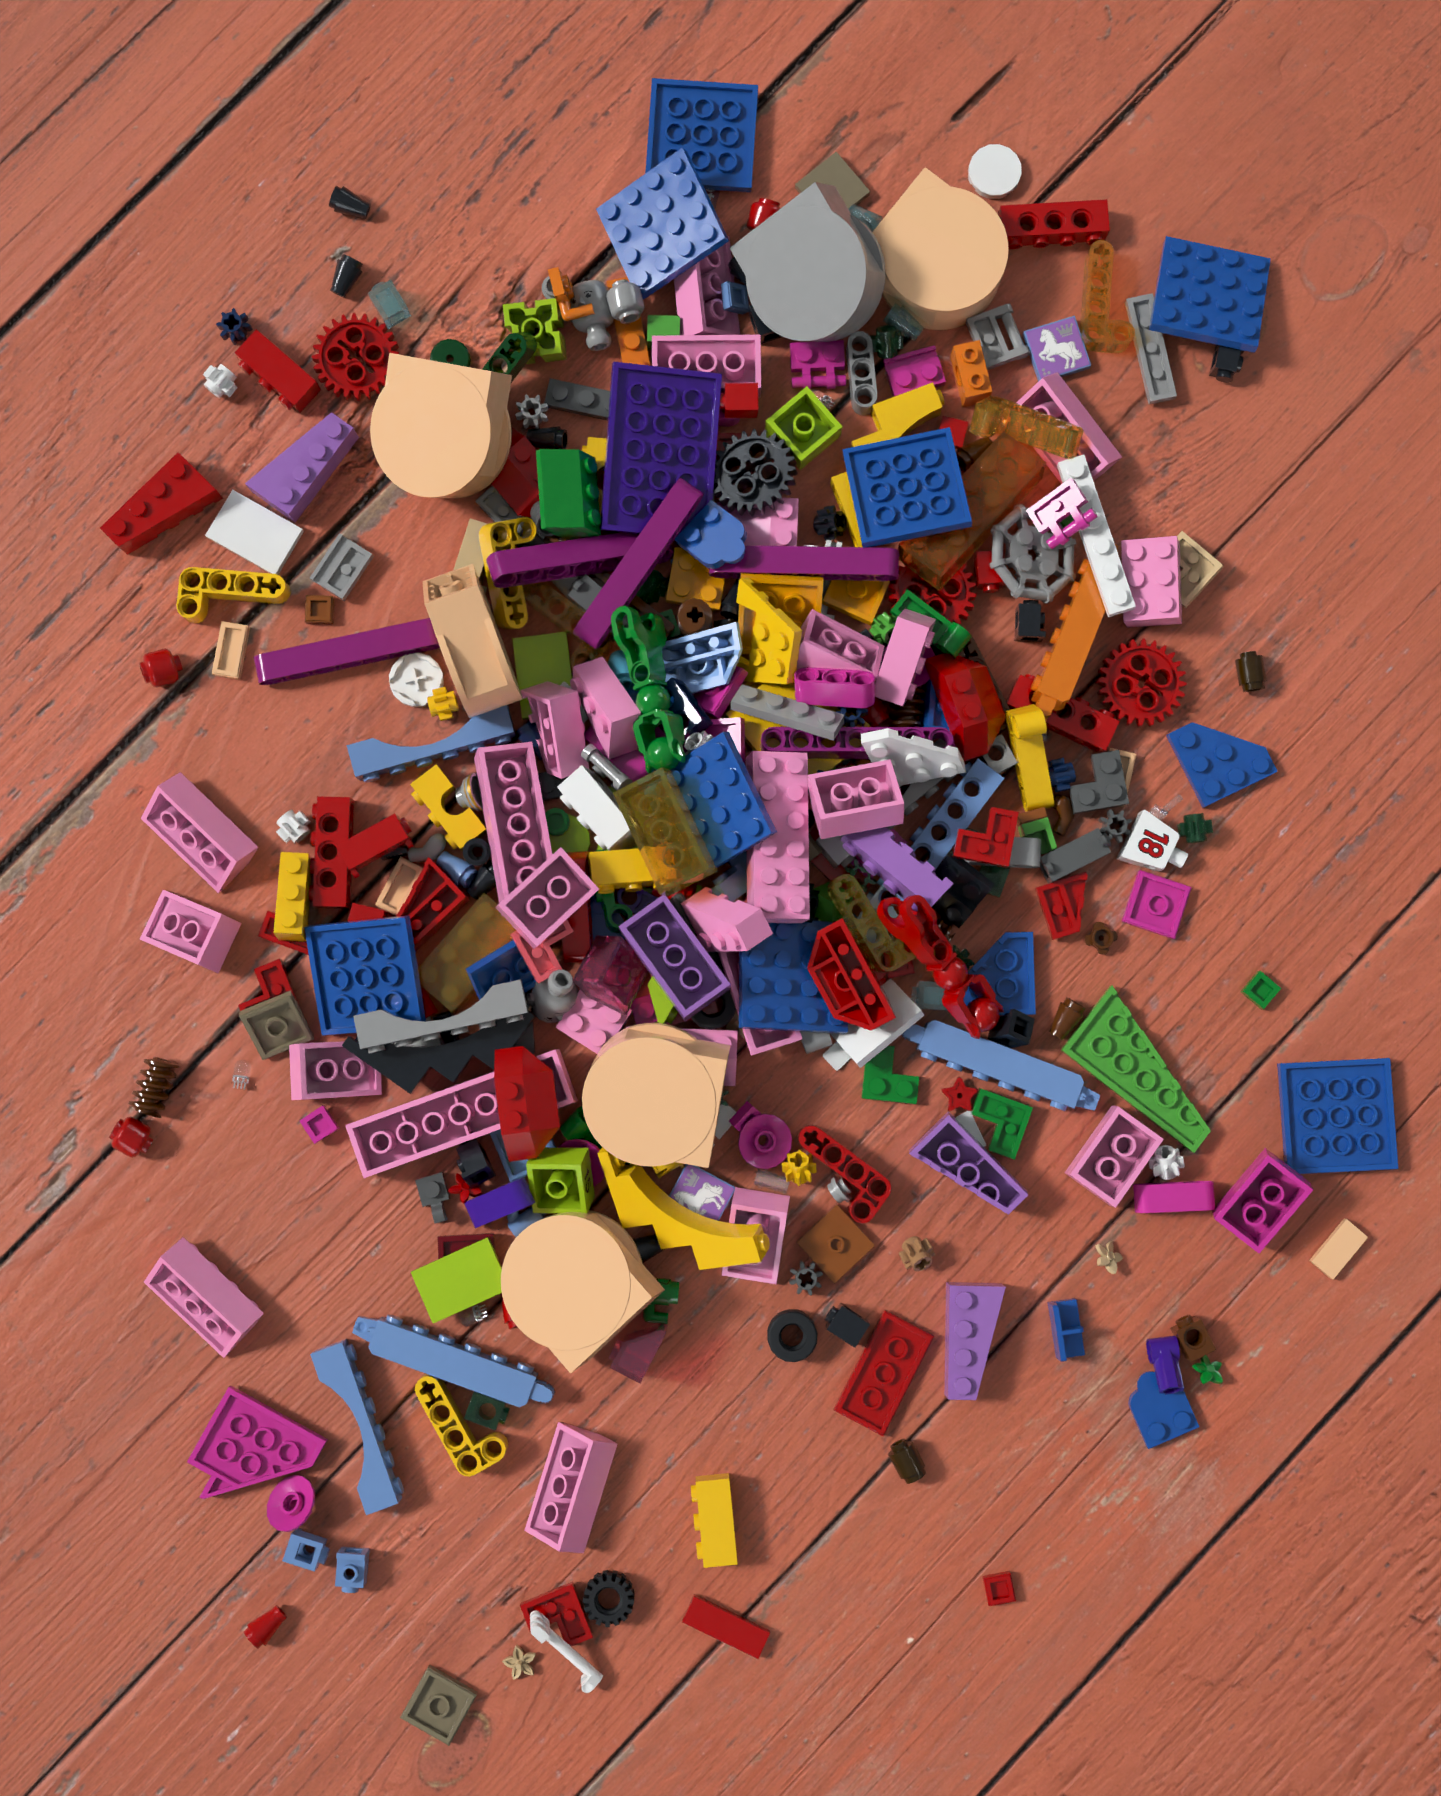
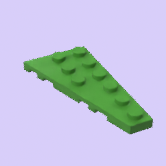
[1061,985,1211,1153]

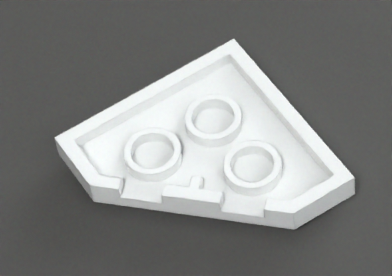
[861,728,966,787]

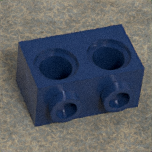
[664,678,713,743]

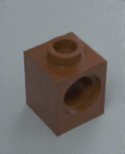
[1170,1315,1216,1362]

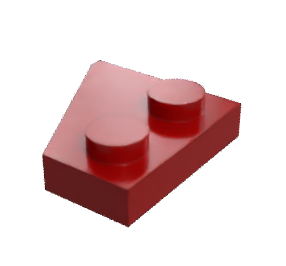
[1035,872,1088,940]

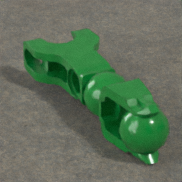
[611,606,686,774]

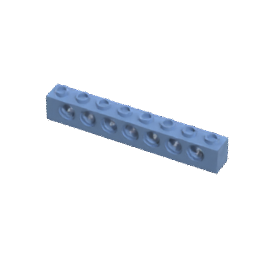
[846,759,1004,954]

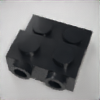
[932,850,995,928]

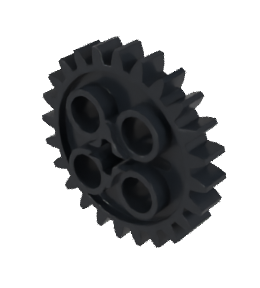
[713,429,798,517]

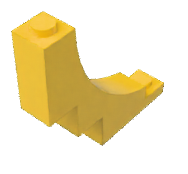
[830,382,945,547]
[597,1147,770,1270]

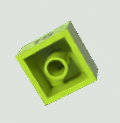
[765,386,843,470]
[526,1147,595,1213]

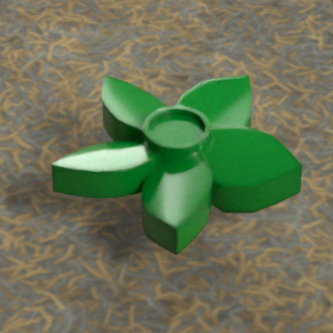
[1192,1355,1223,1385]

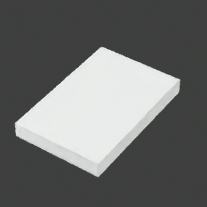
[205,489,304,575]
[830,979,924,1068]

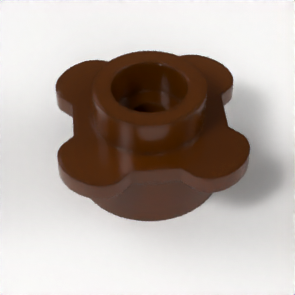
[1085,922,1118,955]

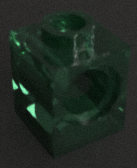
[464,1391,510,1430]

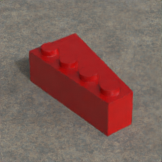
[100,452,224,555]

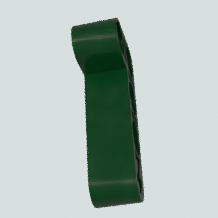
[482,332,537,383]

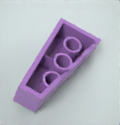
[840,827,954,911]

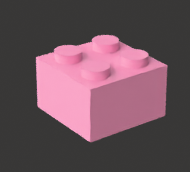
[556,981,633,1054]

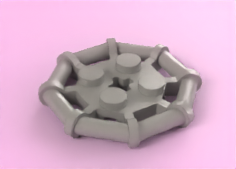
[990,504,1077,603]

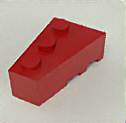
[396,857,471,952]

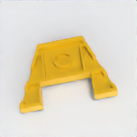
[736,577,802,684]

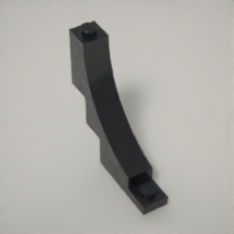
[342,1004,536,1094]

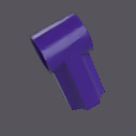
[1146,1336,1184,1395]

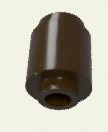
[1235,651,1267,692]
[888,1439,926,1484]

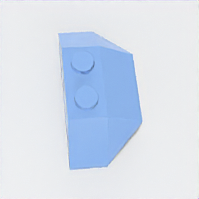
[662,622,743,694]

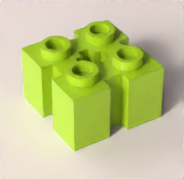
[503,298,567,364]

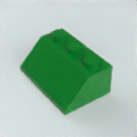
[536,449,601,540]

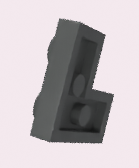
[1069,750,1129,814]

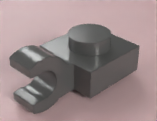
[415,1172,451,1223]

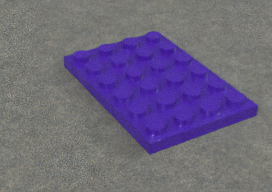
[600,362,722,537]

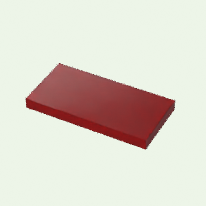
[833,1310,934,1437]

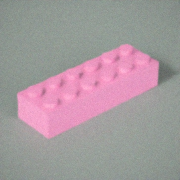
[474,742,553,916]
[746,751,810,923]

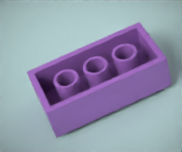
[618,894,731,1021]

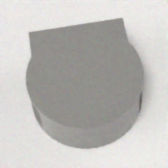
[730,182,885,342]

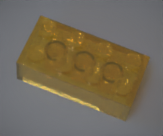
[613,767,718,896]
[418,893,516,1013]

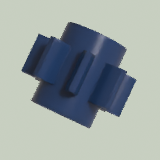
[216,308,253,345]
[836,707,868,727]
[1048,758,1076,793]

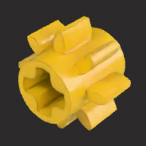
[427,686,459,721]
[782,1150,817,1186]

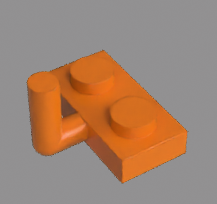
[548,267,595,321]

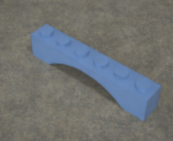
[346,705,516,783]
[310,1339,404,1515]

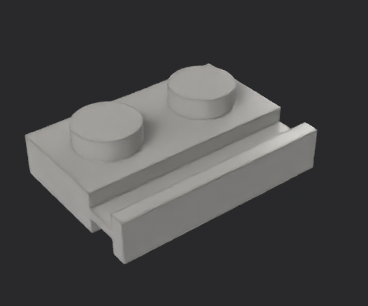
[310,533,374,601]

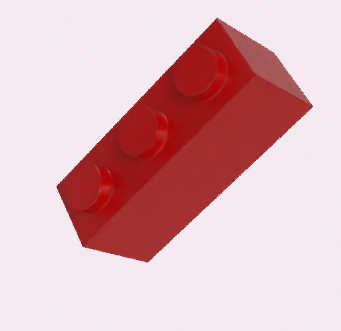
[235,329,321,413]

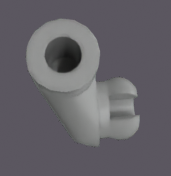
[408,833,446,862]

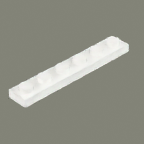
[1057,455,1136,617]

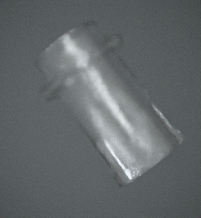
[754,1169,789,1194]

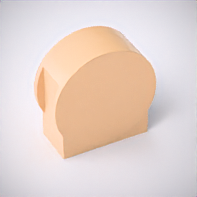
[872,167,1008,330]
[370,353,512,498]
[422,564,522,718]
[582,1023,730,1168]
[501,1210,665,1373]

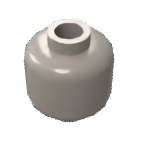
[606,280,645,323]

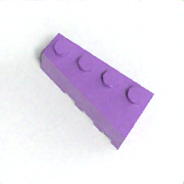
[245,412,359,523]
[909,1111,1028,1215]
[944,1282,1006,1400]

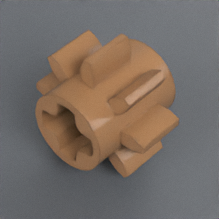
[899,1236,935,1271]

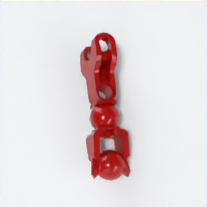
[877,895,1004,1039]

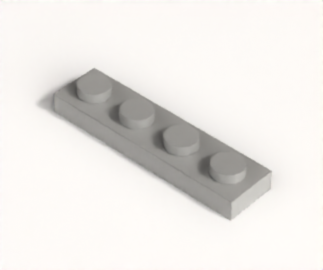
[1125,293,1177,405]
[731,684,844,741]

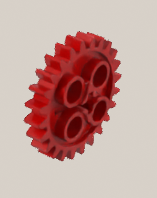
[312,313,400,402]
[888,549,976,625]
[1096,638,1187,728]

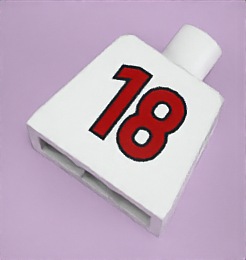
[1116,810,1188,872]

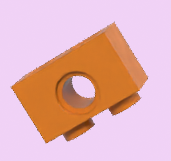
[950,340,992,408]

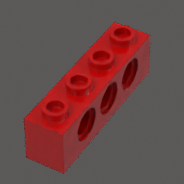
[998,199,1110,250]
[1006,674,1120,753]
[309,796,355,909]

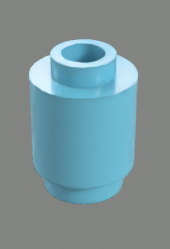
[607,650,635,691]

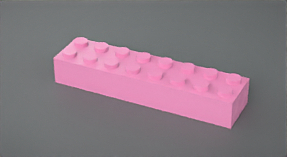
[345,1049,578,1178]

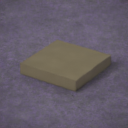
[795,152,870,211]
[239,990,314,1060]
[400,1665,478,1746]

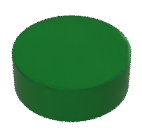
[545,808,570,836]

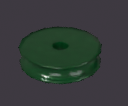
[430,339,471,367]

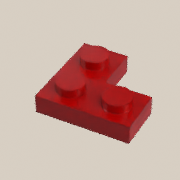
[953,807,1019,868]
[238,959,301,1011]
[520,1581,594,1646]

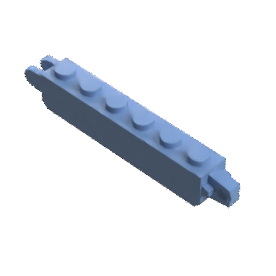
[901,1020,1100,1111]
[352,1314,555,1408]

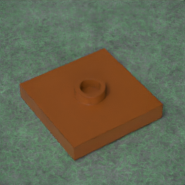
[797,1204,875,1284]

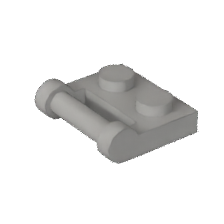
[966,304,1030,370]
[581,744,640,799]

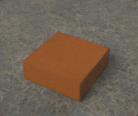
[305,595,334,624]
[1017,807,1047,827]

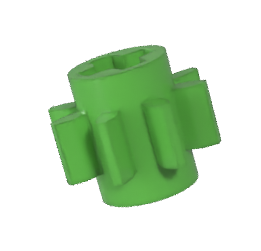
[869,612,897,644]

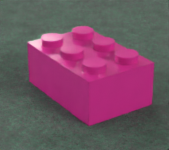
[1212,1148,1313,1253]

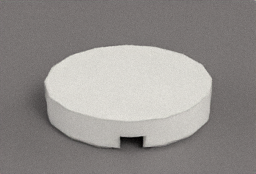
[968,144,1022,199]
[389,653,444,707]

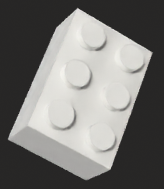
[557,765,647,851]

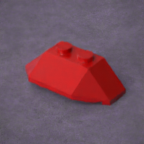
[491,426,539,519]
[925,653,1006,762]
[807,918,896,1031]
[494,1046,560,1162]

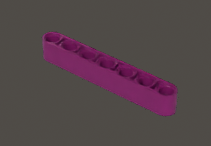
[573,478,704,649]
[486,532,674,588]
[709,546,899,581]
[254,618,440,685]
[760,727,953,759]

